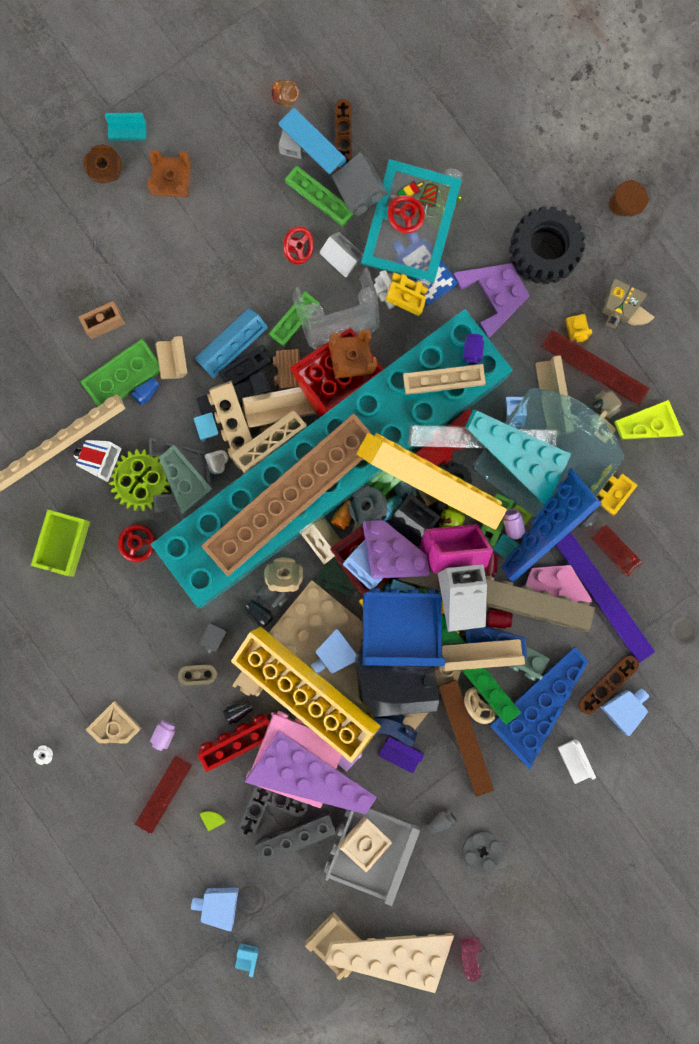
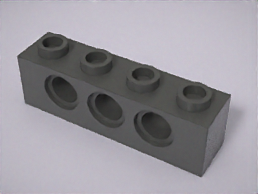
[255,811,336,864]

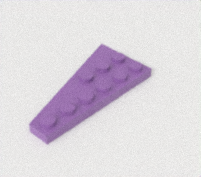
[245,731,377,814]

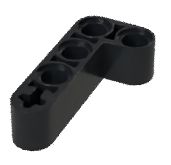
[196,373,271,416]

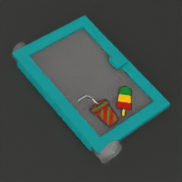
[361,159,463,287]

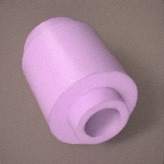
[503,509,525,539]
[150,720,176,751]

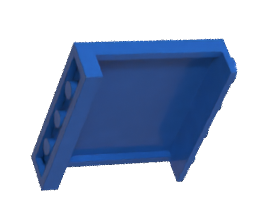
[363,589,445,666]

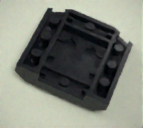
[355,638,439,718]

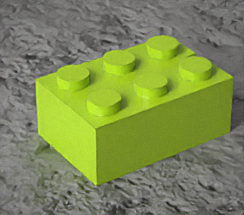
[31,509,90,577]

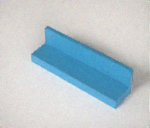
[279,108,347,174]
[195,308,268,379]

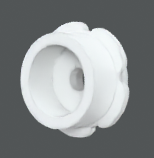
[34,745,53,765]

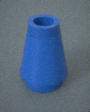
[131,378,160,405]

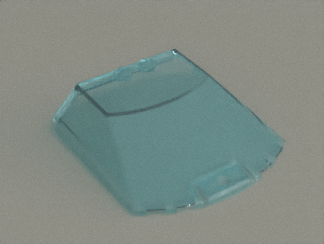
[471,388,625,536]

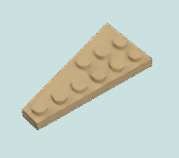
[324,933,454,993]

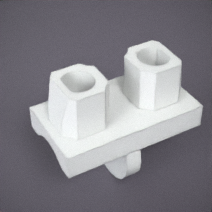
[372,270,397,309]

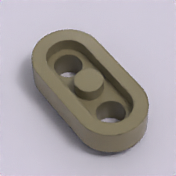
[178,664,218,686]

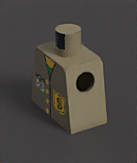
[602,279,647,328]

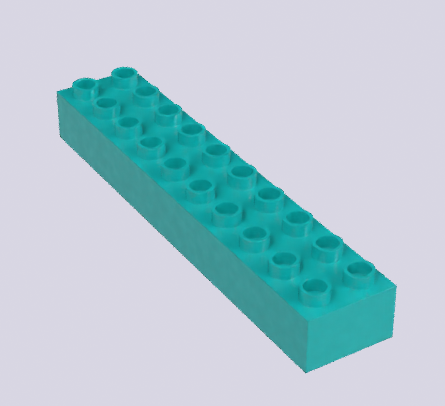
[150,309,513,608]

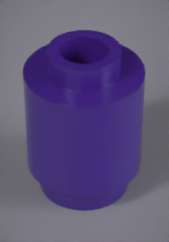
[463,334,484,365]

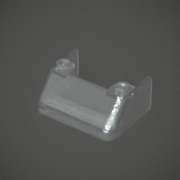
[293,268,380,349]

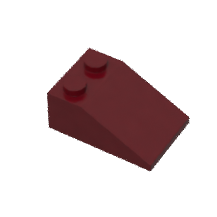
[330,526,390,598]

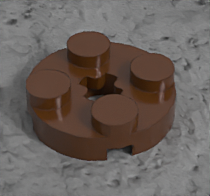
[83,144,122,184]

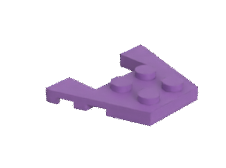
[453,263,530,339]

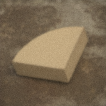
[627,306,654,326]

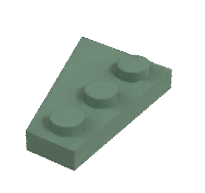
[159,445,212,514]

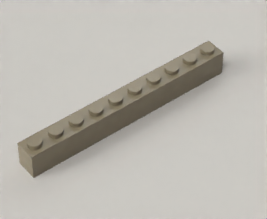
[398,563,595,632]

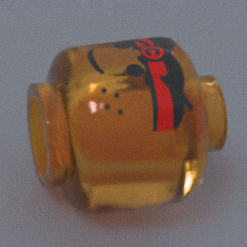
[271,79,299,106]

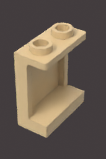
[305,912,362,980]

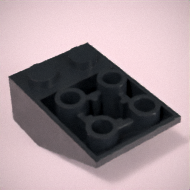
[387,494,440,548]

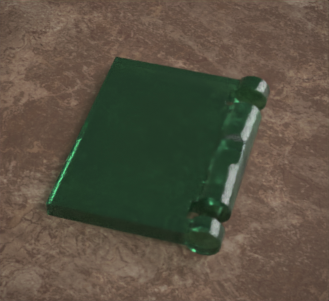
[316,557,360,600]

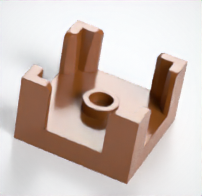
[148,150,191,197]
[328,329,377,379]

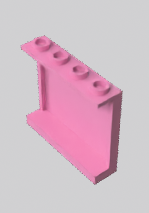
[246,710,341,808]

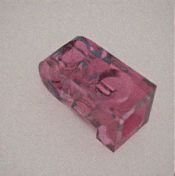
[459,938,482,982]

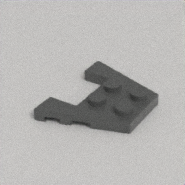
[148,438,211,513]

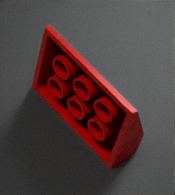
[290,327,384,417]

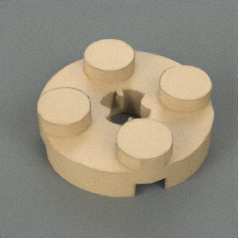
[264,557,303,592]

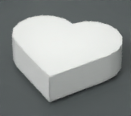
[204,450,229,474]

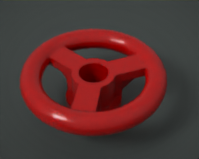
[388,195,425,233]
[283,226,314,265]
[118,524,156,562]

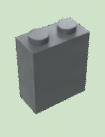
[332,152,388,216]

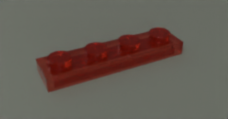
[135,755,192,834]

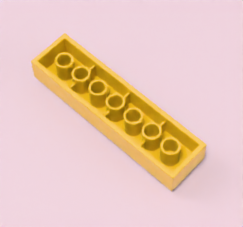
[356,433,507,530]
[231,627,381,763]

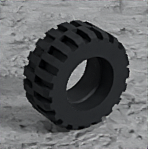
[509,206,585,284]

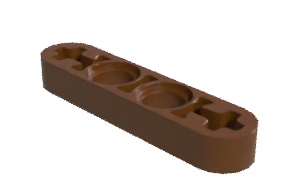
[335,99,352,170]
[578,656,639,714]

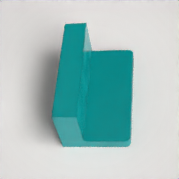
[105,113,146,141]

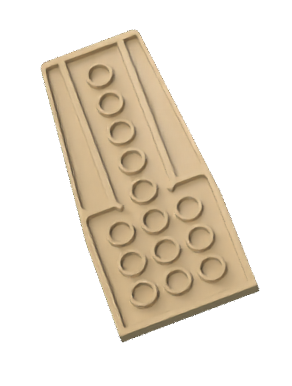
[269,580,429,742]

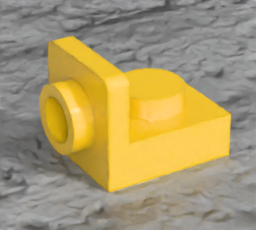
[565,314,592,342]

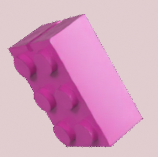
[420,524,493,573]

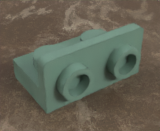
[507,646,550,681]

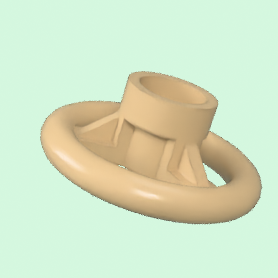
[464,687,496,724]

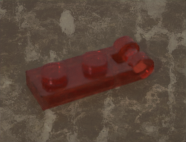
[591,525,643,577]

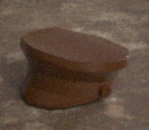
[609,180,649,217]

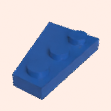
[465,627,527,658]

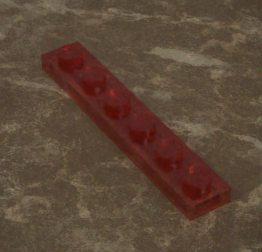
[541,330,650,405]

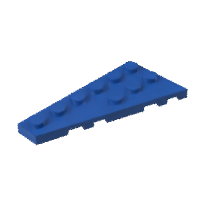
[501,468,602,582]
[489,647,588,769]

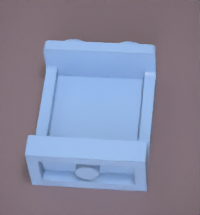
[343,540,383,589]

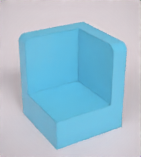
[194,412,219,442]
[235,943,259,977]

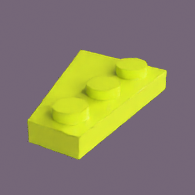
[614,400,683,440]

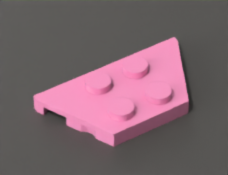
[524,565,592,603]

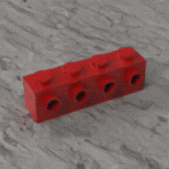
[197,714,271,772]

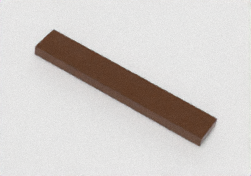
[438,679,494,797]

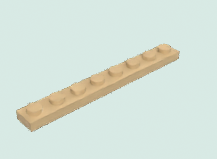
[0,394,126,492]

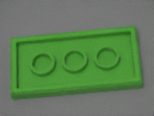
[80,339,160,406]

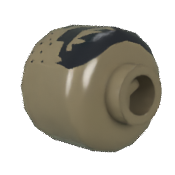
[593,390,622,419]

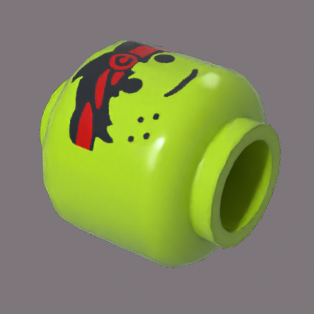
[438,506,465,528]

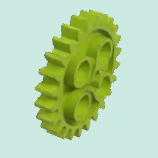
[109,449,170,511]

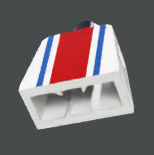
[74,440,122,482]

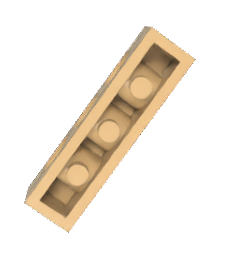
[207,381,253,459]

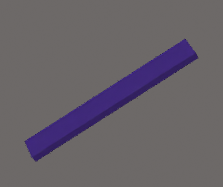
[555,532,655,663]

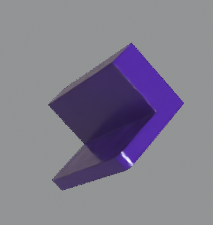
[379,735,424,773]

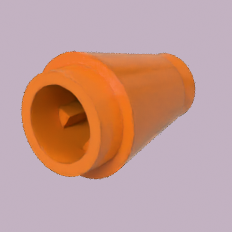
[331,500,352,530]

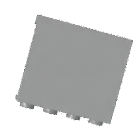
[323,808,420,906]

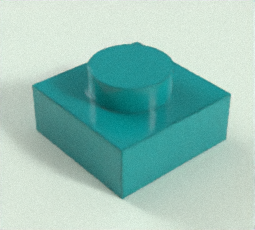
[493,533,519,559]

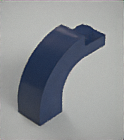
[366,712,418,747]

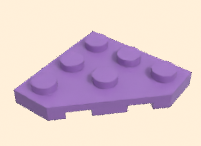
[363,520,430,578]

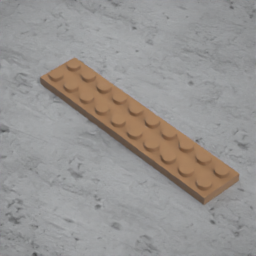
[201,414,372,577]

